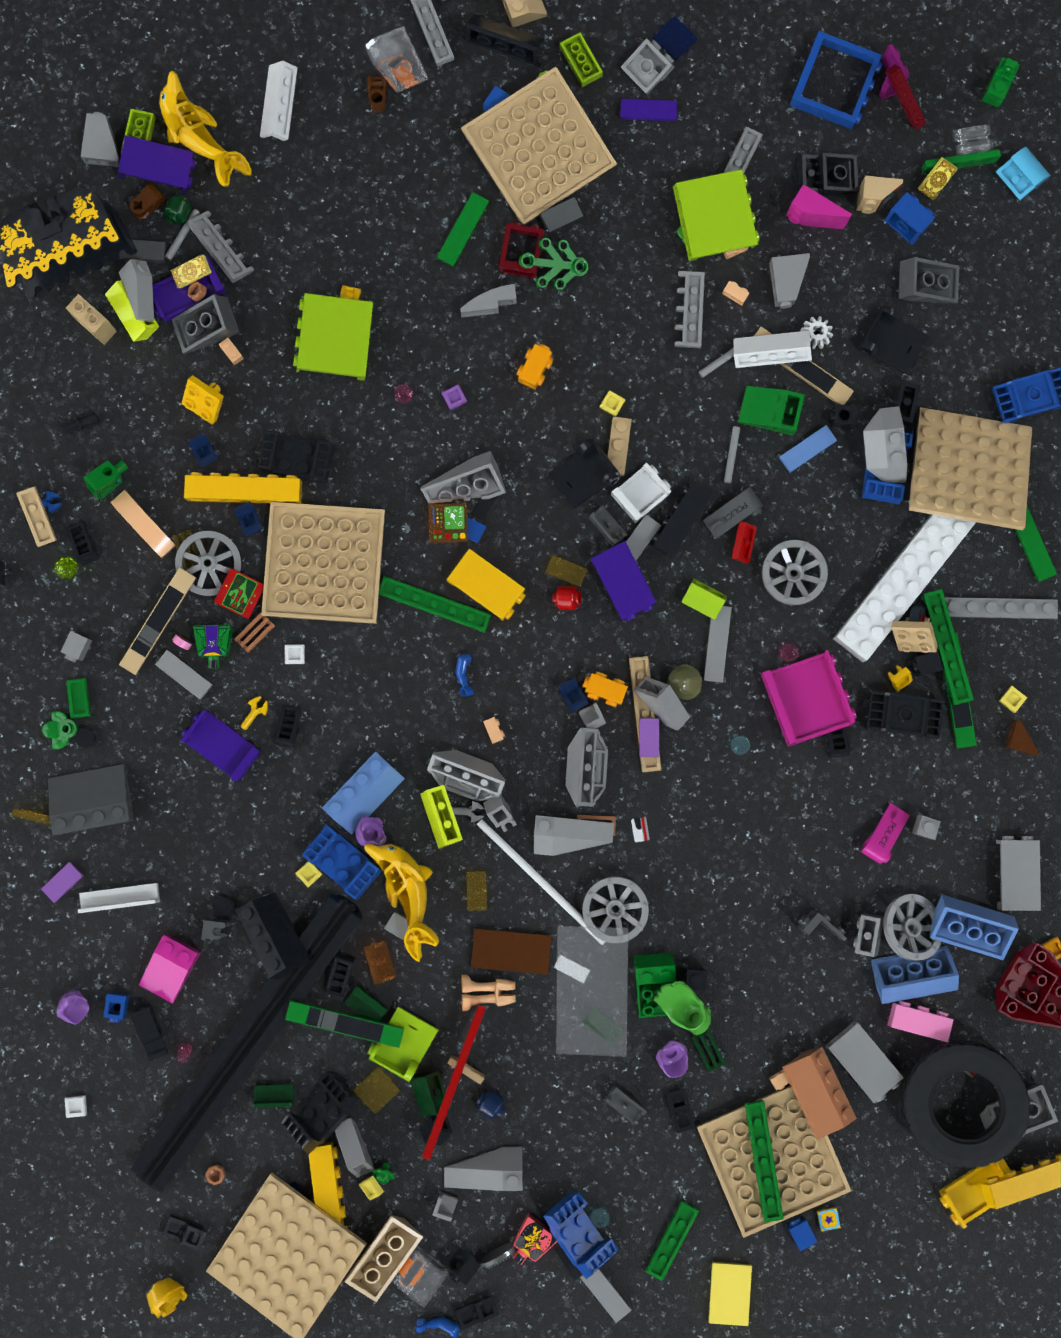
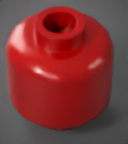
[552,586,582,611]

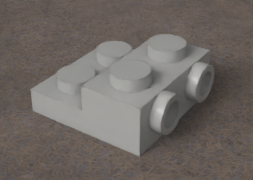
[621,38,675,95]

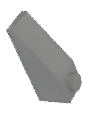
[119,259,154,322]

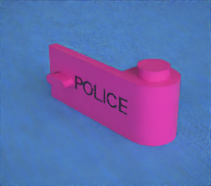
[860,803,910,864]

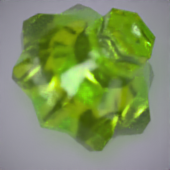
[54,557,78,579]

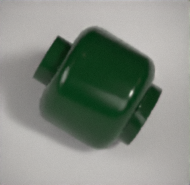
[163,195,191,225]

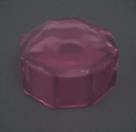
[395,385,413,404]
[779,644,799,662]
[177,1043,193,1063]

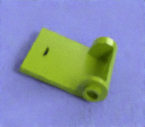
[367,1006,439,1082]

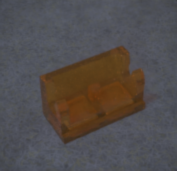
[363,940,396,985]

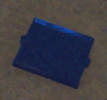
[653,16,698,61]

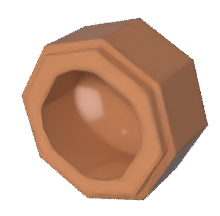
[188,281,207,302]
[205,1164,226,1185]

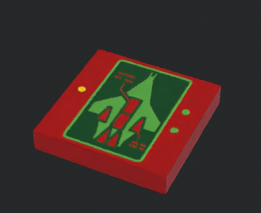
[213,568,264,619]

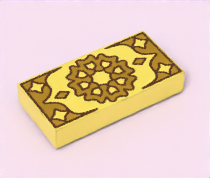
[918,157,958,200]
[171,255,212,289]

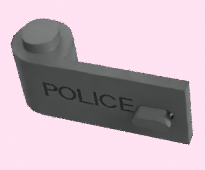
[703,487,764,539]

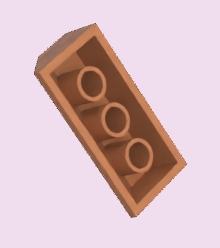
[782,1047,857,1139]

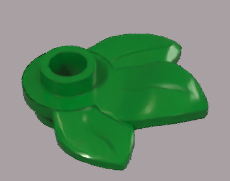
[41,711,78,749]

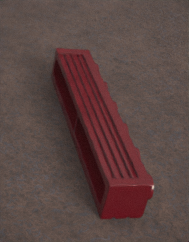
[885,64,926,130]

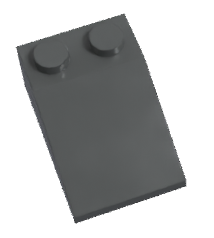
[899,257,959,304]
[171,294,239,354]

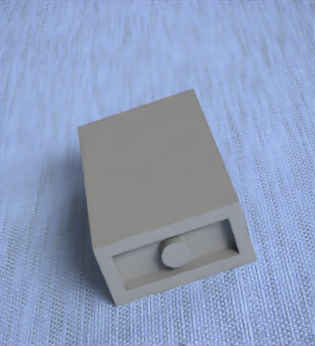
[996,836,1041,911]
[825,1021,903,1103]

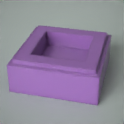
[442,384,467,411]

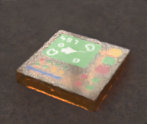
[428,503,468,543]

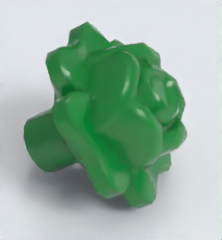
[372,1163,395,1184]

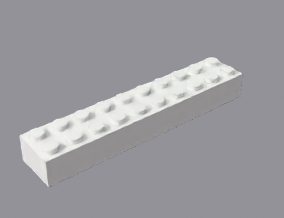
[833,514,976,662]

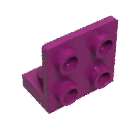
[878,44,909,101]

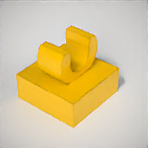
[340,285,361,300]
[888,665,913,692]

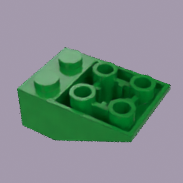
[738,386,805,436]
[634,953,676,1018]

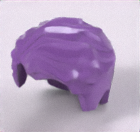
[355,816,386,846]
[57,989,89,1025]
[656,1040,688,1078]

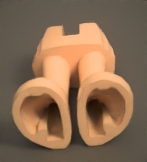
[461,974,516,1011]

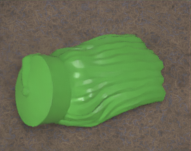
[654,981,711,1035]

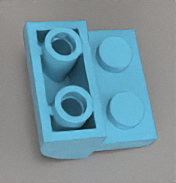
[996,147,1051,200]

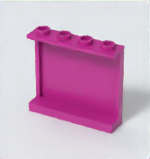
[761,650,857,747]

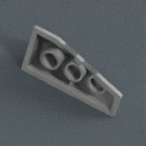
[421,451,506,504]
[534,815,615,856]
[444,1146,523,1191]

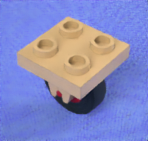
[892,606,938,653]

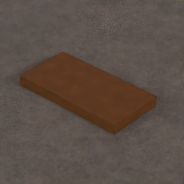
[471,928,552,975]

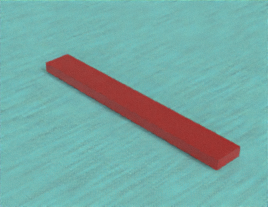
[422,1005,485,1160]

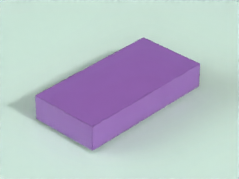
[639,718,659,757]
[41,862,84,903]

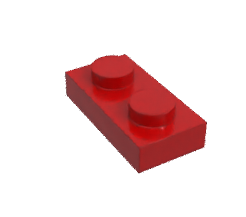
[732,522,757,564]

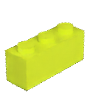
[105,280,159,342]
[420,785,463,849]

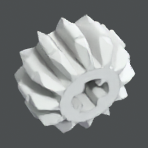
[801,316,833,349]

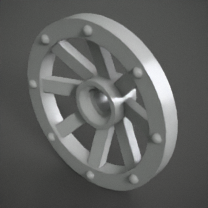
[175,531,241,596]
[762,540,828,605]
[583,876,649,943]
[883,894,941,961]

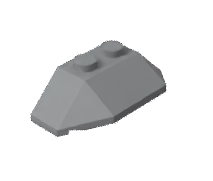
[863,406,907,484]
[565,728,608,807]
[427,750,506,802]

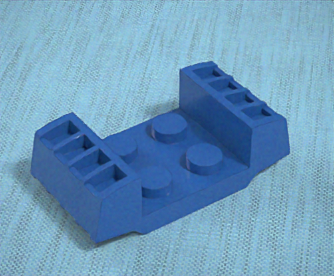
[992,367,1061,424]
[862,432,913,504]
[302,823,383,901]
[543,1192,618,1279]

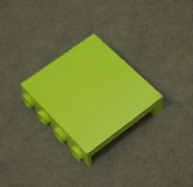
[673,169,759,262]
[293,293,373,381]

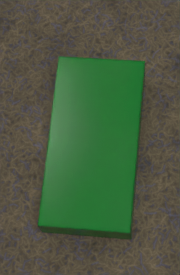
[66,678,91,719]

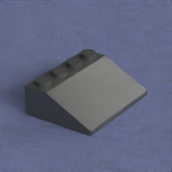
[48,764,134,835]

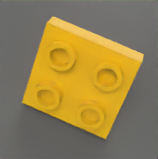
[182,375,224,425]

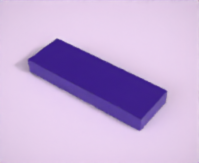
[620,99,677,121]

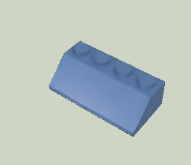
[322,751,405,834]
[930,895,1019,960]
[871,946,959,1004]

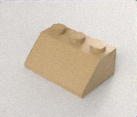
[502,0,547,28]

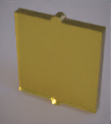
[354,1067,400,1114]

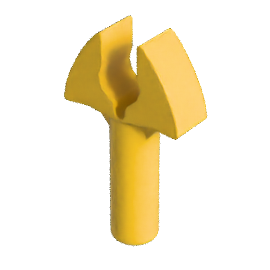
[241,696,268,730]

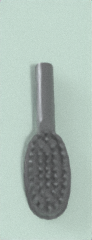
[477,1242,516,1270]

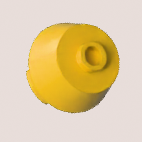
[147,1278,187,1318]

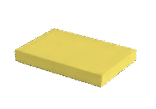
[708,1261,752,1326]

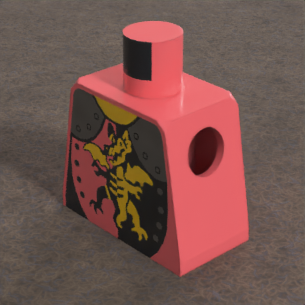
[512,1213,557,1265]

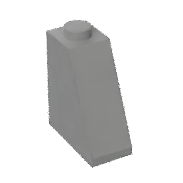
[81,112,121,167]
[769,253,810,309]
[634,677,690,730]
[335,1118,375,1178]

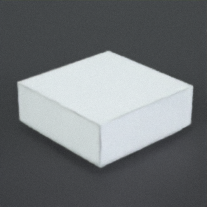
[285,645,305,664]
[65,1095,87,1118]

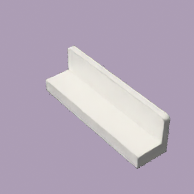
[260,61,298,141]
[734,331,812,368]
[78,883,160,913]

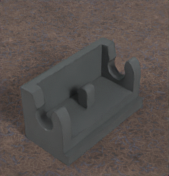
[539,197,583,233]
[589,506,628,547]
[201,918,232,940]
[603,1084,647,1125]

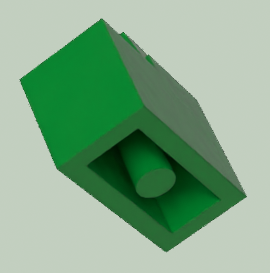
[981,57,1020,108]

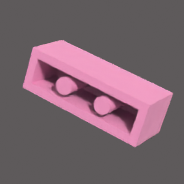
[887,1001,954,1042]

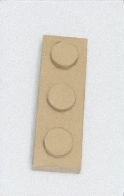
[607,417,632,476]
[16,486,57,547]

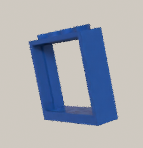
[789,31,882,130]

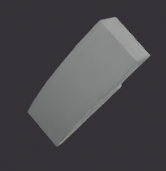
[460,284,516,317]

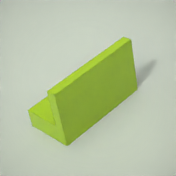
[681,578,727,620]

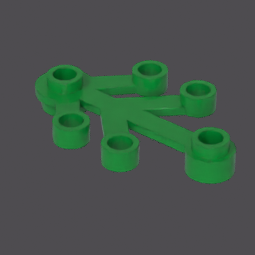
[519,238,588,290]

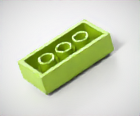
[560,32,603,87]
[120,109,156,154]

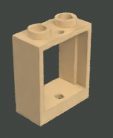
[66,294,117,345]

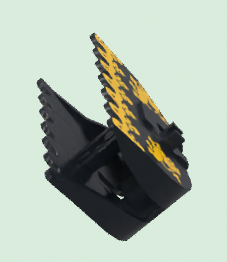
[0,188,138,300]

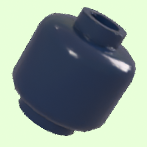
[475,1090,505,1119]

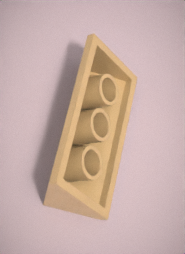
[344,1215,423,1302]

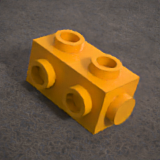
[517,344,554,390]
[583,671,628,707]

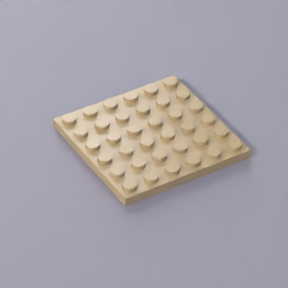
[461,67,617,226]
[909,407,1032,530]
[261,502,385,624]
[696,1086,851,1238]
[206,1173,367,1338]

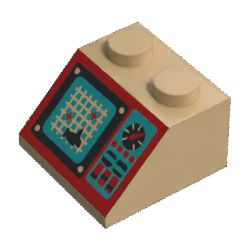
[856,176,903,214]

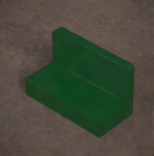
[344,985,389,1021]
[411,1071,450,1117]
[252,1083,295,1108]

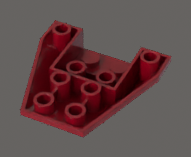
[996,942,1061,1028]

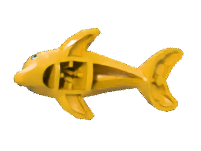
[159,71,252,186]
[364,844,439,962]

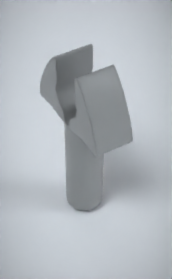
[452,801,485,822]

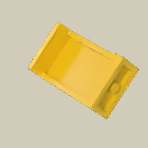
[447,549,526,621]
[939,1159,1011,1229]

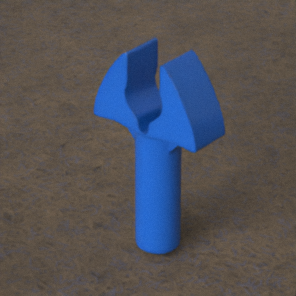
[41,491,62,513]

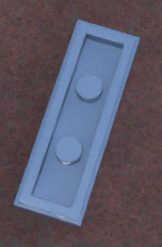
[779,425,837,473]

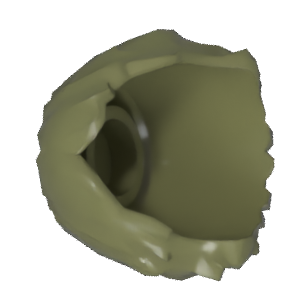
[667,663,702,700]

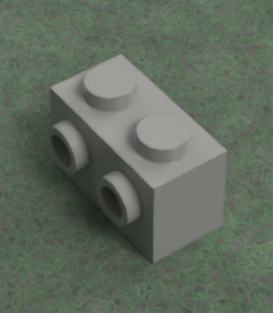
[853,913,884,957]

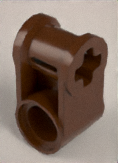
[367,74,387,113]
[129,183,166,220]

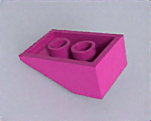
[786,184,852,229]
[139,933,201,1004]

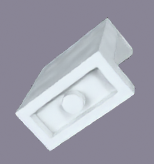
[611,463,671,524]

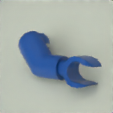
[455,653,474,697]
[415,1316,460,1338]

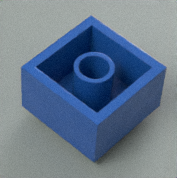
[884,192,935,245]

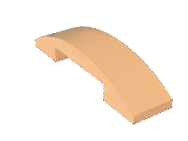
[110,490,176,558]

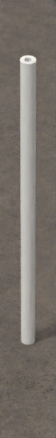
[477,819,606,945]

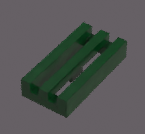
[690,1029,726,1072]

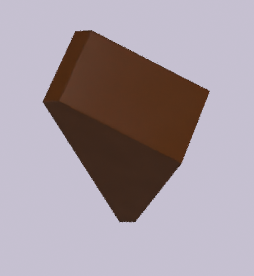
[1005,720,1039,756]

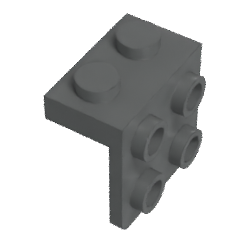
[797,910,847,942]

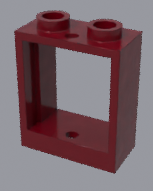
[499,222,544,279]

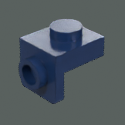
[187,433,218,468]
[233,502,263,536]
[558,678,589,712]

